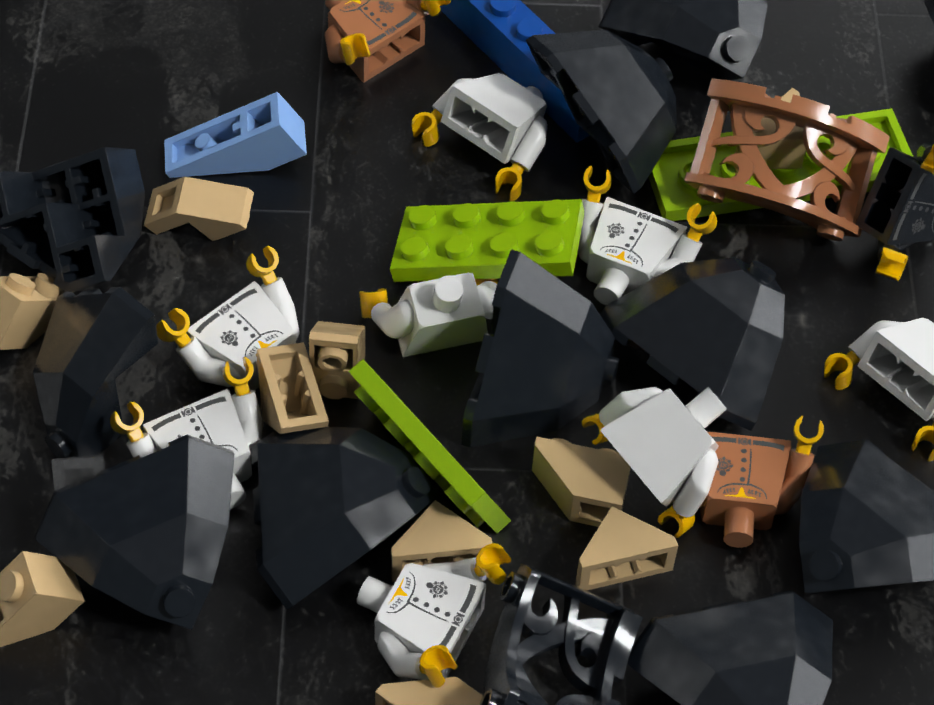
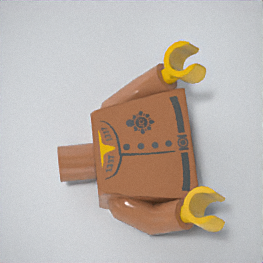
[324,0,451,82]
[699,416,824,548]

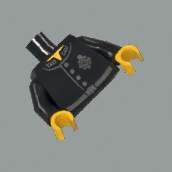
[855,142,934,281]

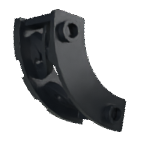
[480,563,643,705]

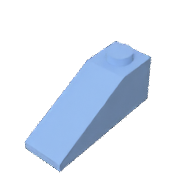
[164,92,307,178]

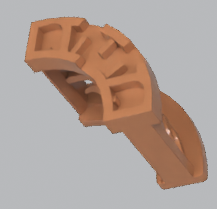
[684,78,890,241]

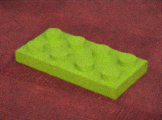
[390,199,585,282]
[349,359,511,534]

